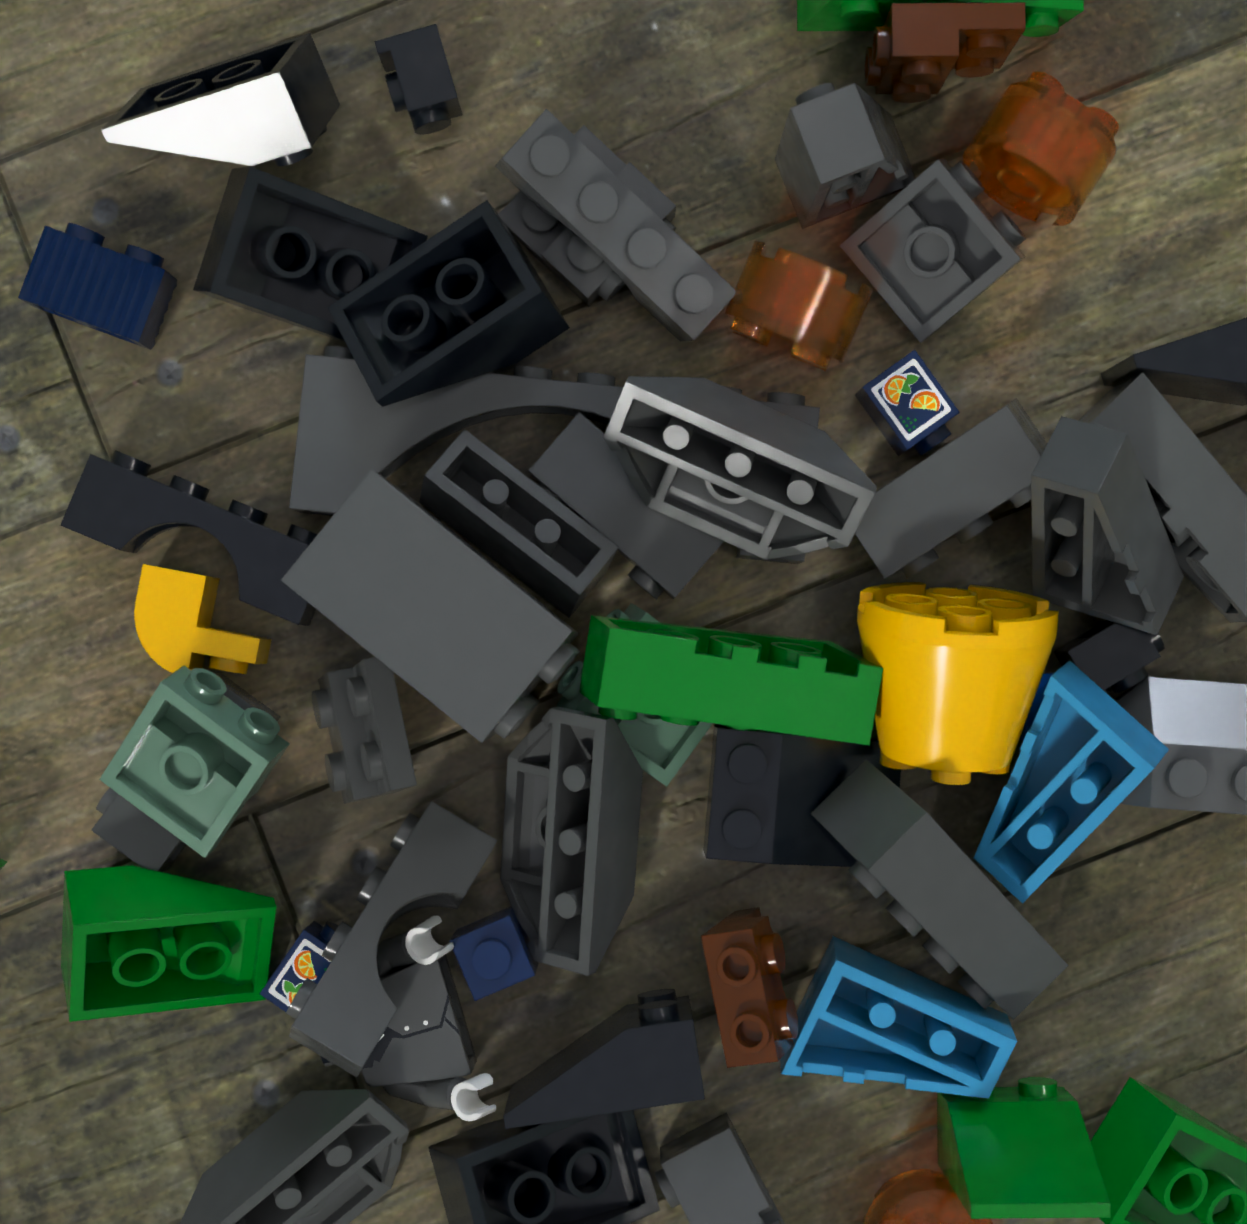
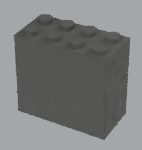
[281,469,580,743]

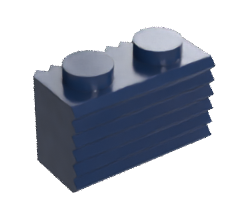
[18,223,177,350]

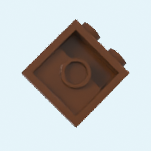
[864,2,1026,103]
[701,907,799,1068]

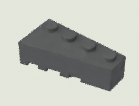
[1078,372,1247,623]
[811,759,1069,1020]
[655,1112,785,1224]

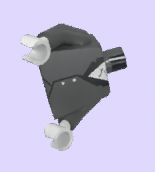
[320,915,496,1122]

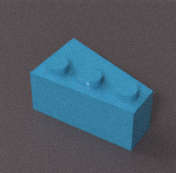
[974,660,1169,904]
[780,936,1017,1099]

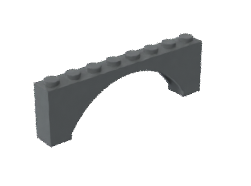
[289,346,820,564]

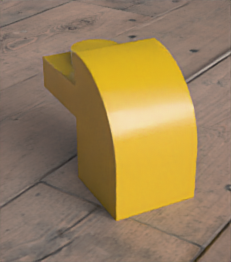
[134,564,272,674]

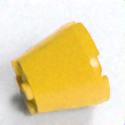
[857,582,1059,785]

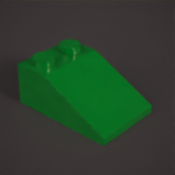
[61,865,276,1022]
[937,1077,1111,1219]
[1090,1077,1247,1224]

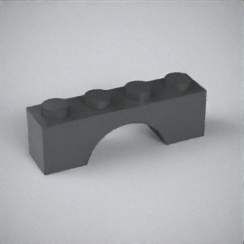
[495,109,737,341]
[286,801,498,1077]

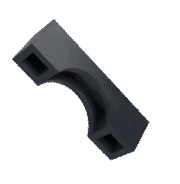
[60,450,318,626]

